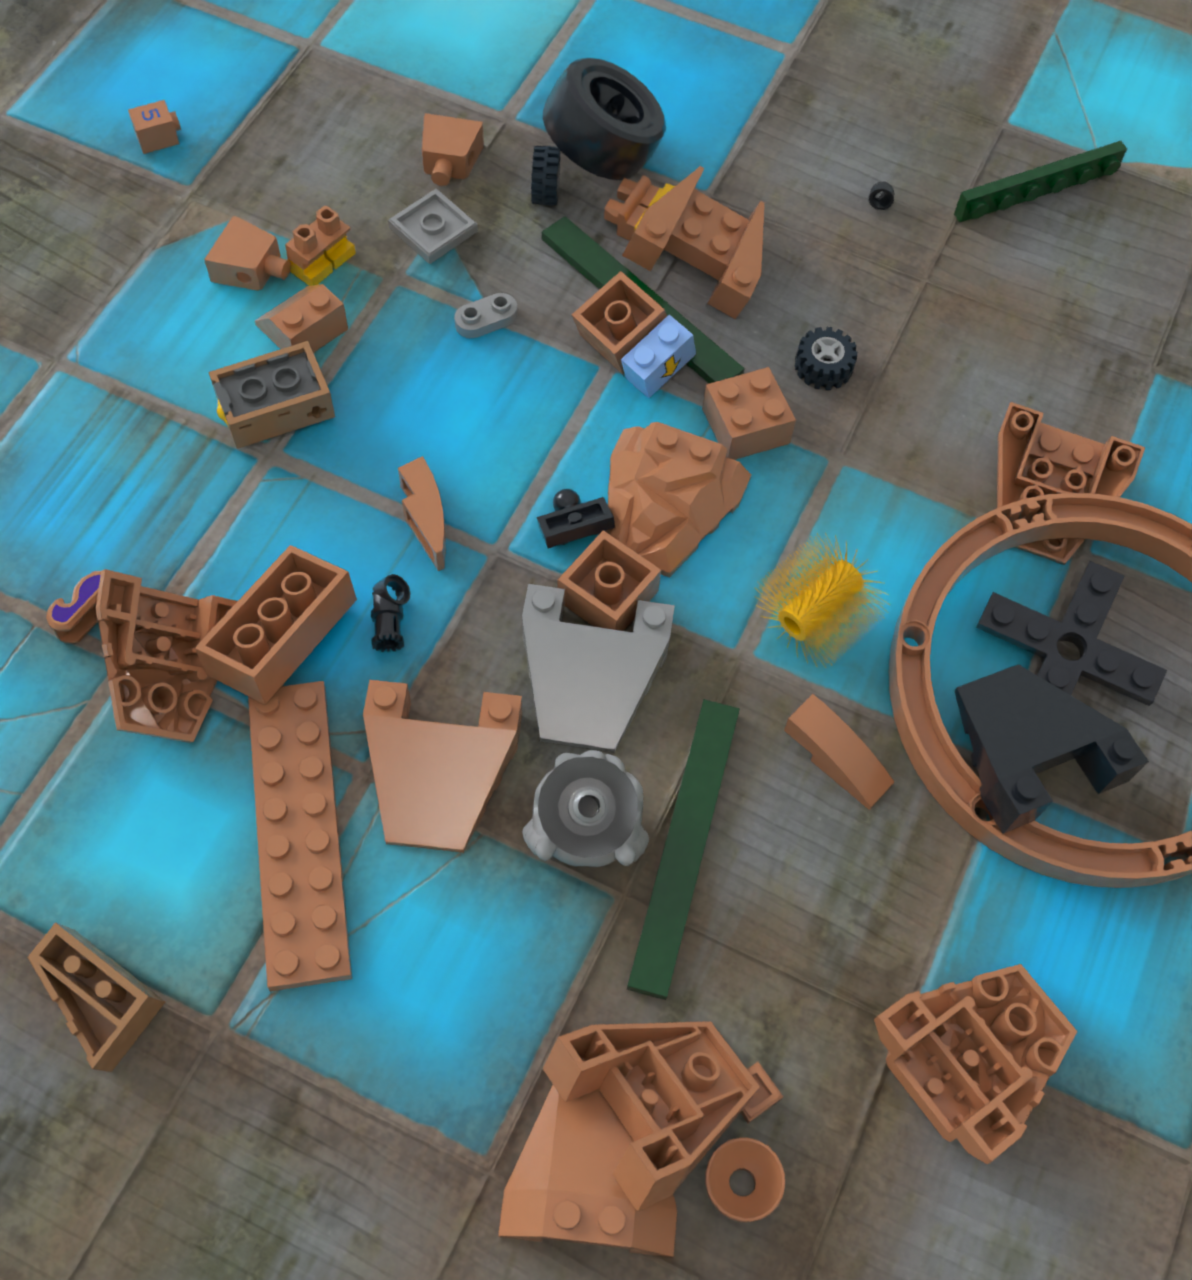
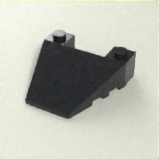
[954,664,1149,834]

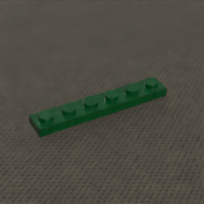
[954,141,1127,223]

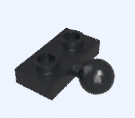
[537,489,616,548]

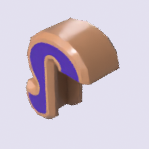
[46,571,101,643]

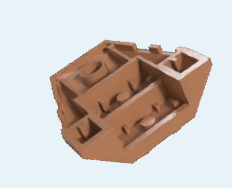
[498,1085,677,1258]

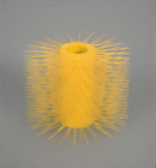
[754,533,890,668]

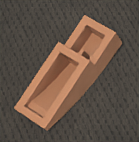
[398,456,446,571]
[784,694,894,810]

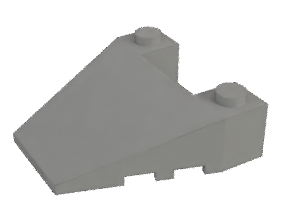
[522,584,675,752]

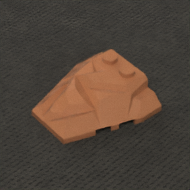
[605,422,751,578]
[96,569,238,743]
[874,964,1078,1164]

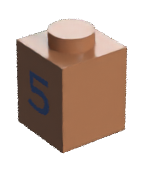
[128,100,181,154]

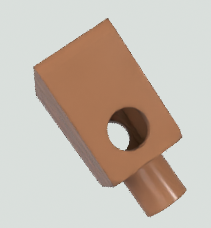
[422,113,484,186]
[204,215,291,291]

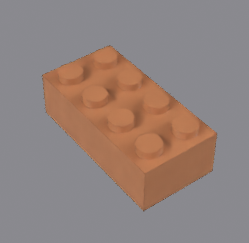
[195,545,357,705]

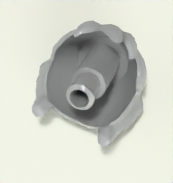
[522,750,649,867]

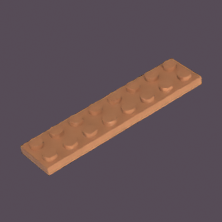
[248,681,352,992]

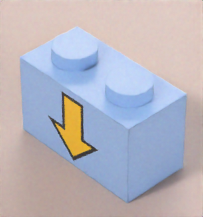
[621,315,696,398]

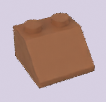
[255,284,348,353]

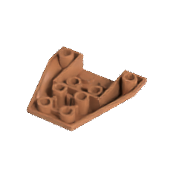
[997,402,1146,565]

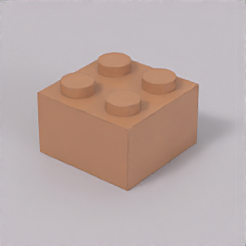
[571,271,667,374]
[702,367,796,460]
[558,530,661,631]

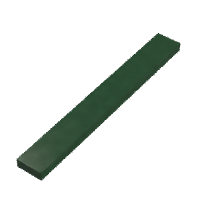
[541,216,745,384]
[627,699,740,1000]

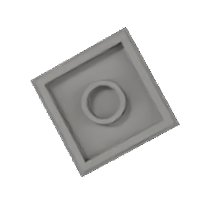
[388,188,478,264]

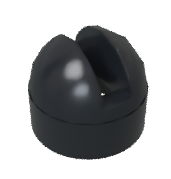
[869,181,895,210]

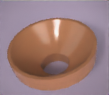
[705,1138,785,1222]

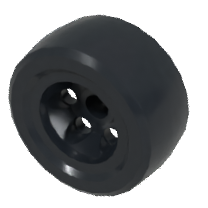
[543,58,666,180]

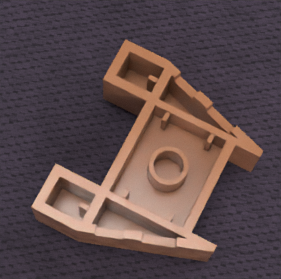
[622,166,765,319]

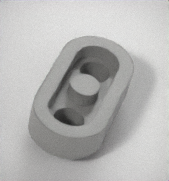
[454,293,517,338]

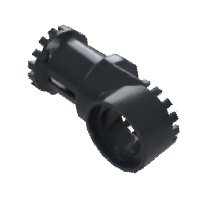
[371,574,411,652]

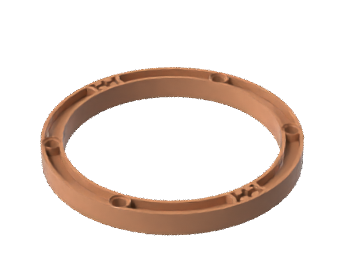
[888,493,1192,888]

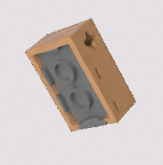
[208,341,335,449]

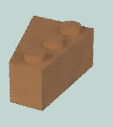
[28,922,165,1072]

